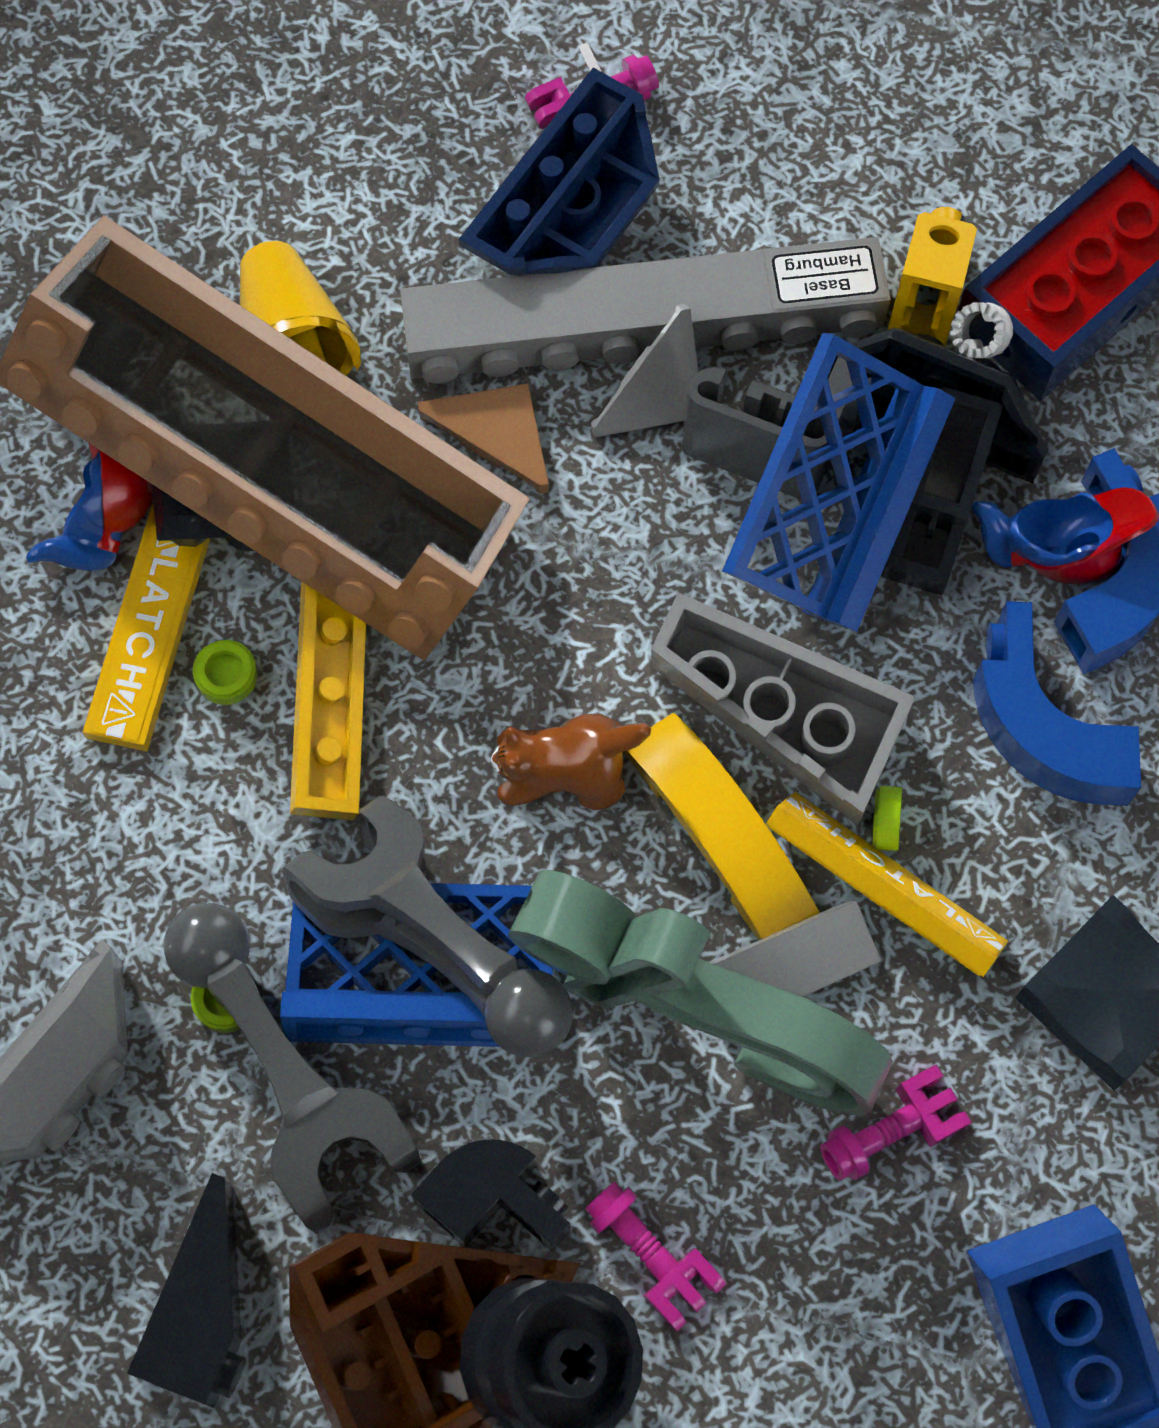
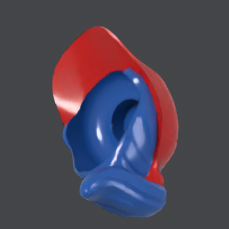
[26,443,153,571]
[971,487,1159,584]

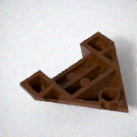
[289,1232,581,1428]

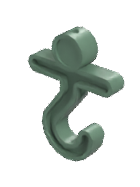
[508,870,893,1116]

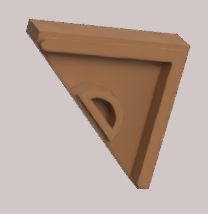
[418,383,549,494]

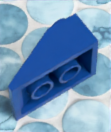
[967,1204,1159,1428]

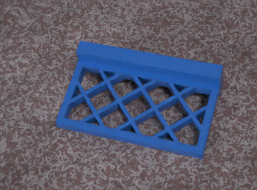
[722,333,956,632]
[280,883,553,1047]

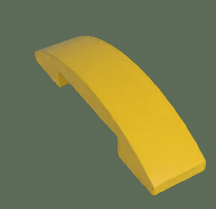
[624,713,820,940]

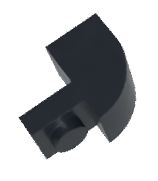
[411,1139,570,1252]

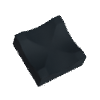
[1015,895,1159,1091]

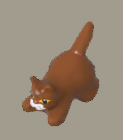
[491,714,651,810]

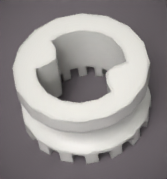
[951,303,1013,358]

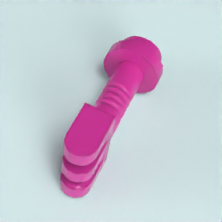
[525,54,659,129]
[820,1064,972,1181]
[585,1181,726,1332]

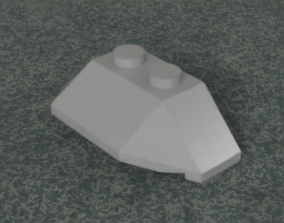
[0,939,128,1163]

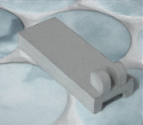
[709,900,881,997]

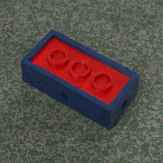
[955,144,1159,401]

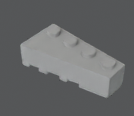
[651,592,916,826]

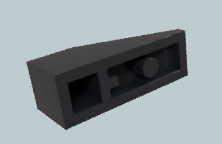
[127,1173,246,1408]

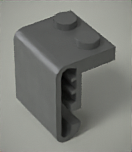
[682,356,860,499]

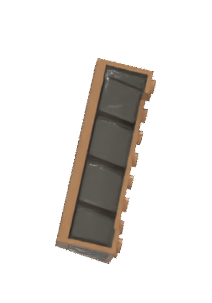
[0,215,530,661]

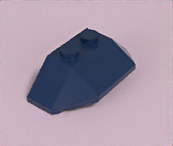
[458,67,660,275]

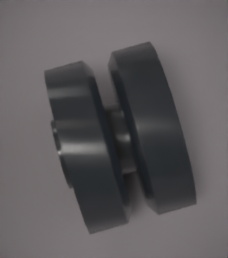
[460,1278,643,1428]

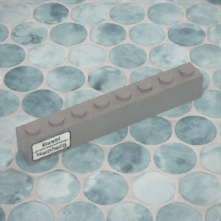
[400,237,891,383]

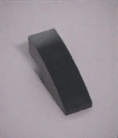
[883,386,1004,596]

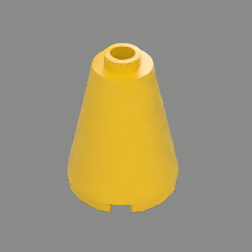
[240,241,361,376]

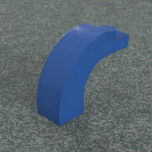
[1054,448,1159,675]
[973,601,1141,806]

